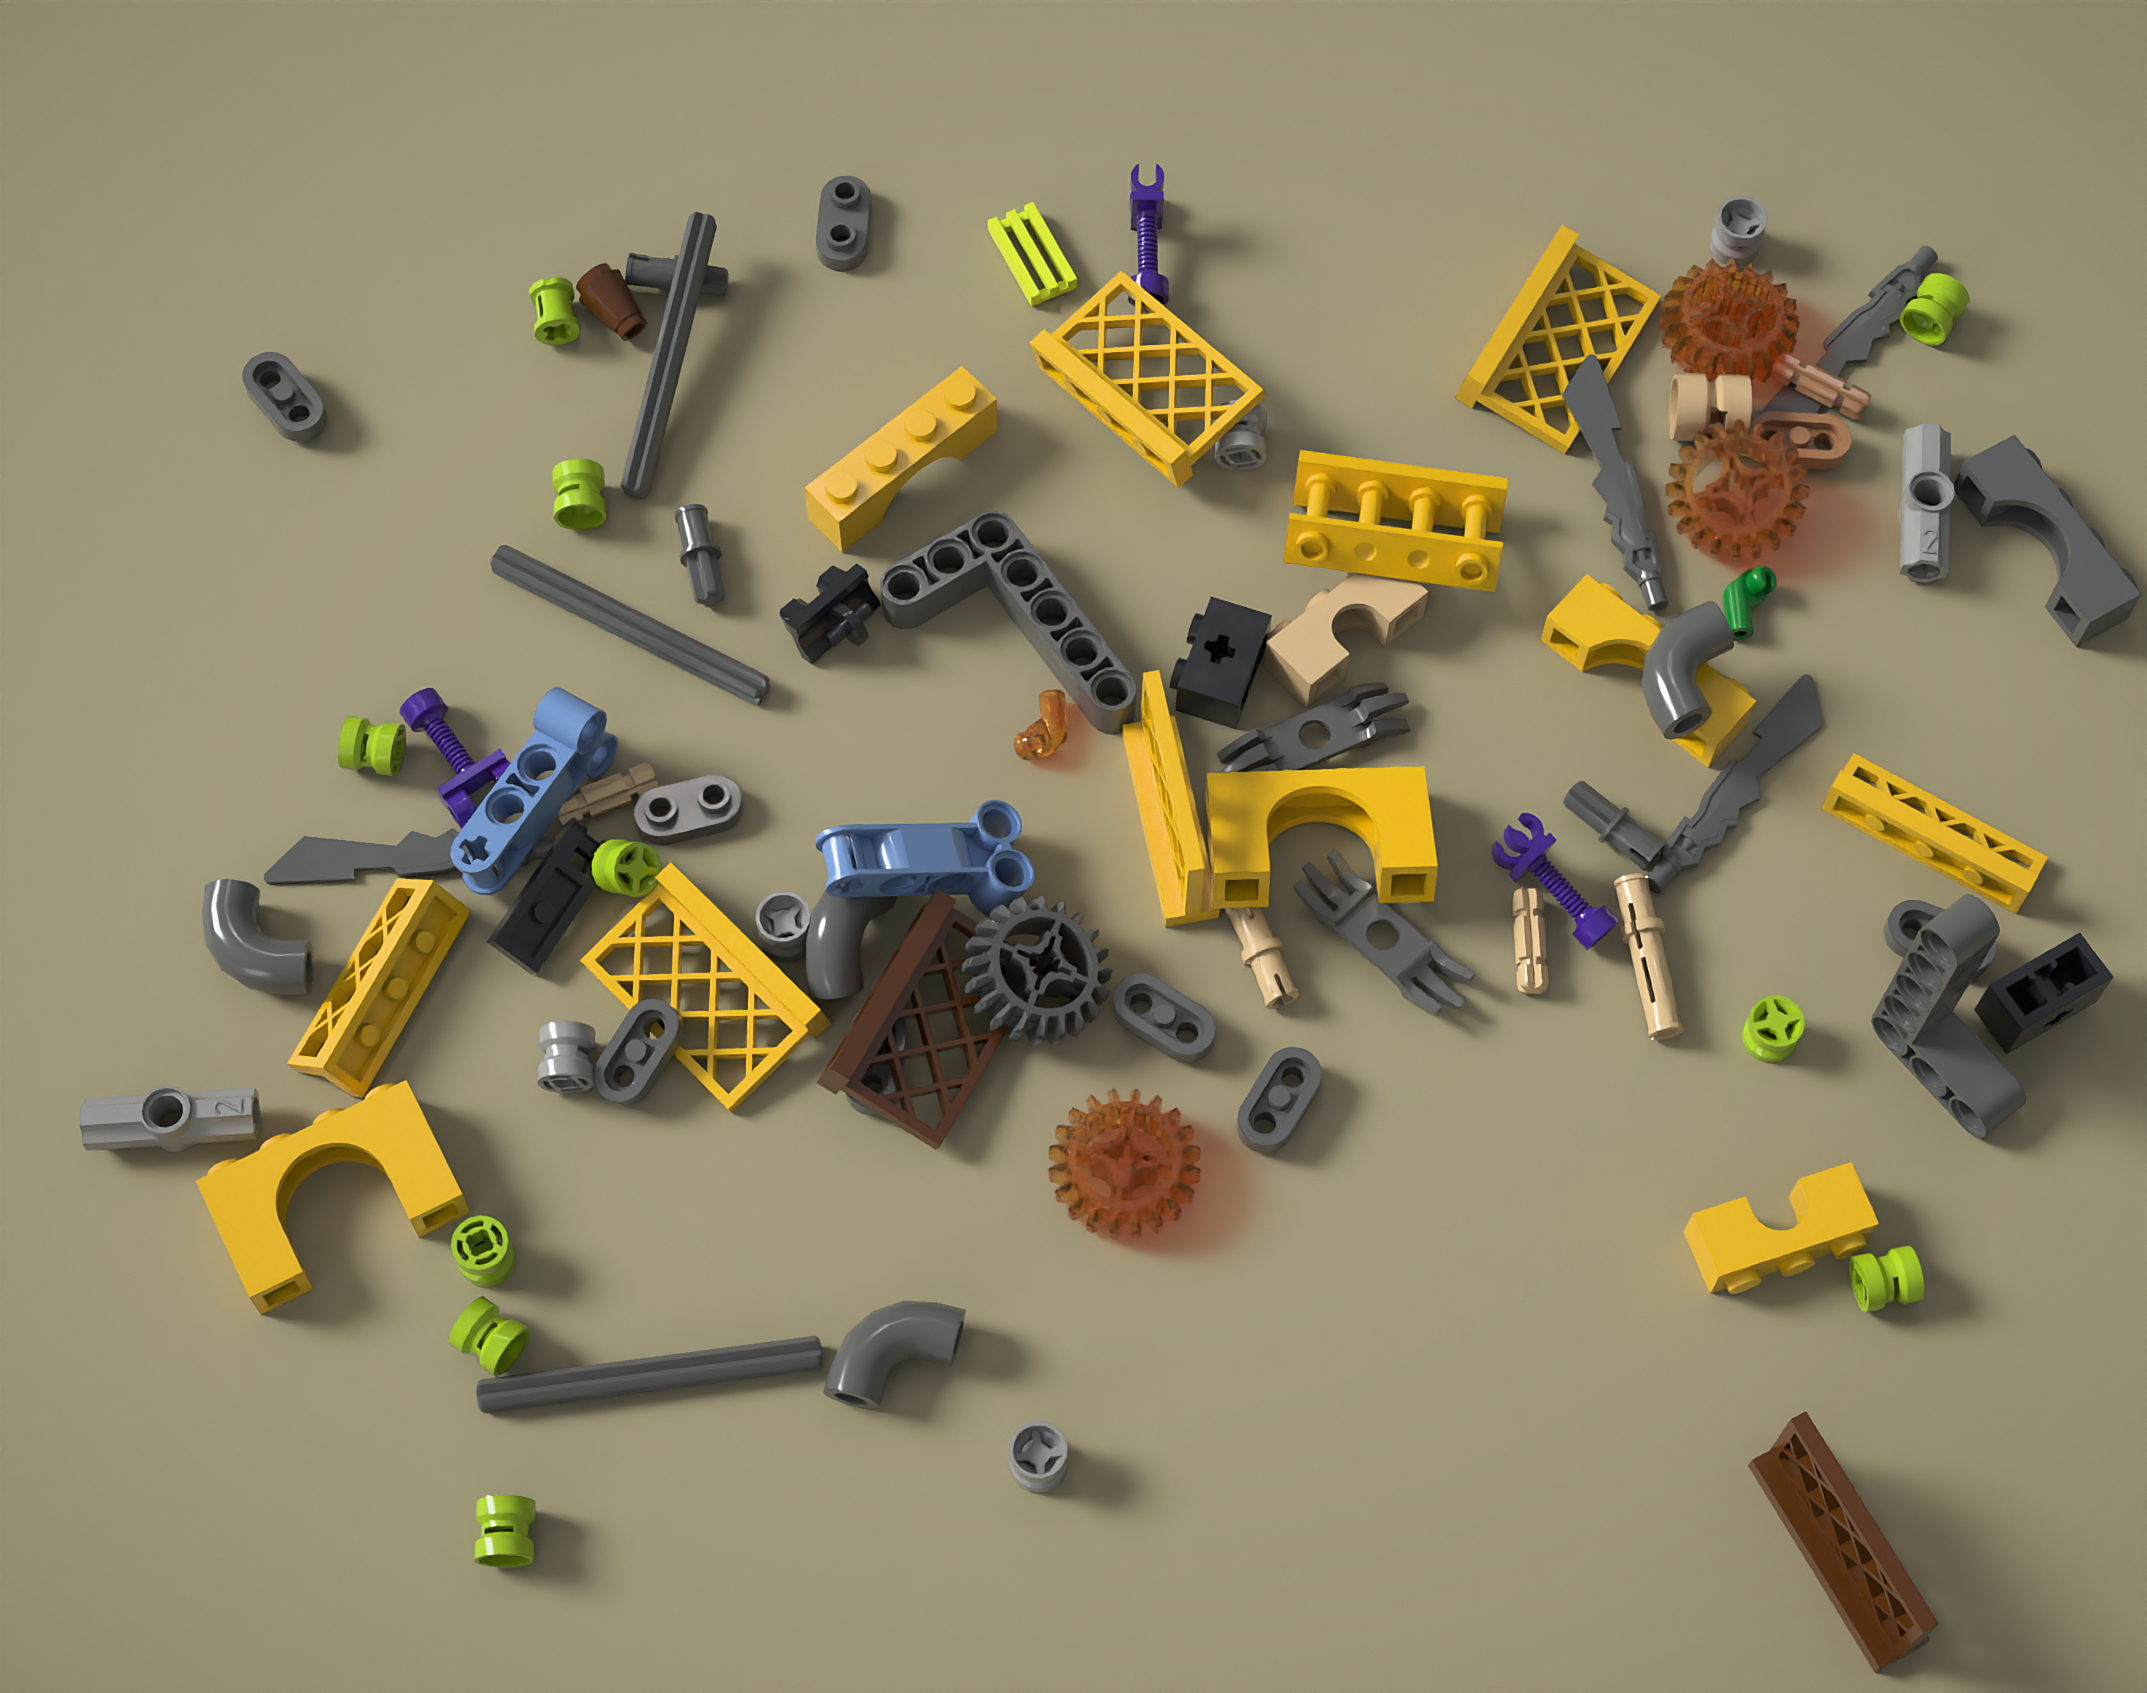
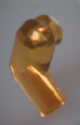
[1014,689,1068,761]

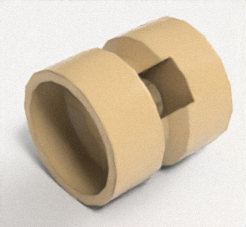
[1668,373,1752,443]

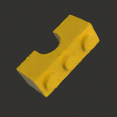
[1684,1162,1879,1294]

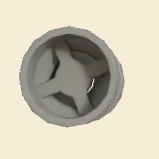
[1709,196,1768,267]
[1215,399,1267,471]
[756,891,811,963]
[537,1021,596,1093]
[1009,1421,1068,1493]

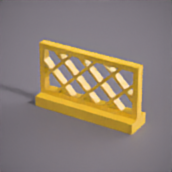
[1455,224,1661,454]
[1029,271,1265,489]
[1122,670,1220,928]
[580,862,831,1113]

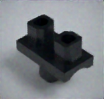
[779,563,881,664]

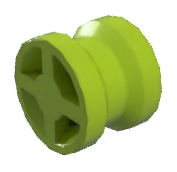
[592,839,661,897]
[1742,995,1805,1063]

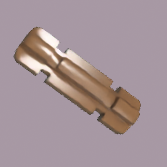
[1771,351,1871,420]

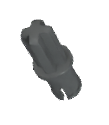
[625,252,729,296]
[674,504,725,607]
[1563,780,1666,871]

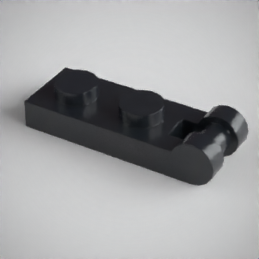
[487,817,606,974]

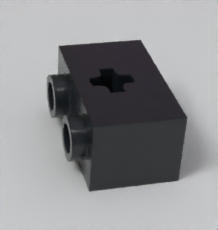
[1169,596,1272,729]
[1974,933,2114,1054]

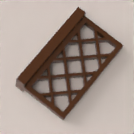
[817,888,1041,1150]
[1748,1411,1939,1673]

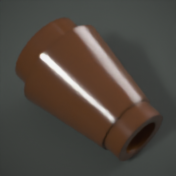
[576,263,647,341]

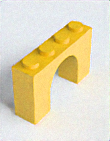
[1206,766,1438,909]
[196,1080,470,1315]

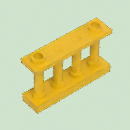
[1283,450,1508,592]

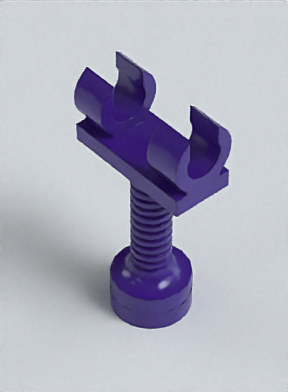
[1128,163,1169,306]
[400,688,511,829]
[1492,813,1620,950]

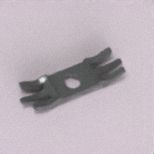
[1217,682,1410,773]
[1293,848,1476,1015]

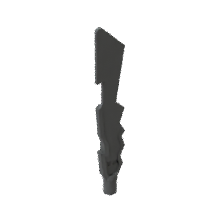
[1759,246,1938,414]
[1562,354,1668,611]
[1647,674,1822,894]
[264,828,556,885]

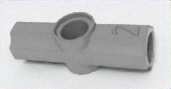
[1896,423,1955,583]
[79,1085,261,1153]

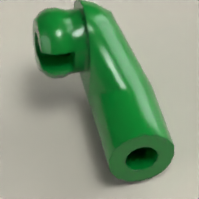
[1723,566,1777,640]

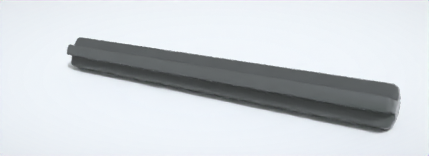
[621,212,717,498]
[490,545,770,704]
[476,1336,823,1413]

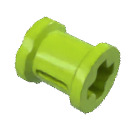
[529,277,580,346]

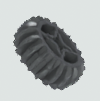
[961,896,1113,1046]

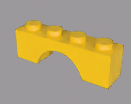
[804,366,998,553]
[1540,574,1756,768]

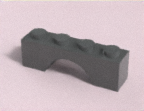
[1953,434,2141,647]

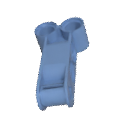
[450,687,618,895]
[814,799,1035,916]

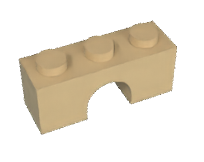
[1264,572,1428,709]

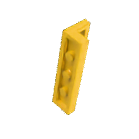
[1821,753,2048,914]
[287,878,471,1098]

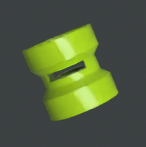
[1900,273,1970,346]
[552,458,607,530]
[337,715,406,777]
[451,1215,516,1288]
[1849,1245,1925,1312]
[448,1296,531,1377]
[474,1495,536,1568]

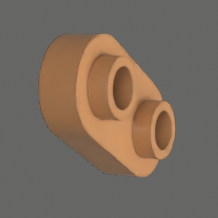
[1744,411,1852,470]

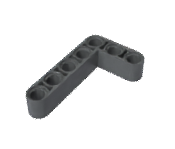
[880,511,1136,734]
[1871,894,2026,1138]

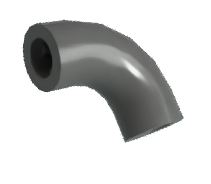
[1641,600,1734,740]
[202,879,314,995]
[806,884,897,999]
[823,1301,966,1409]

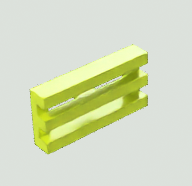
[988,202,1077,307]

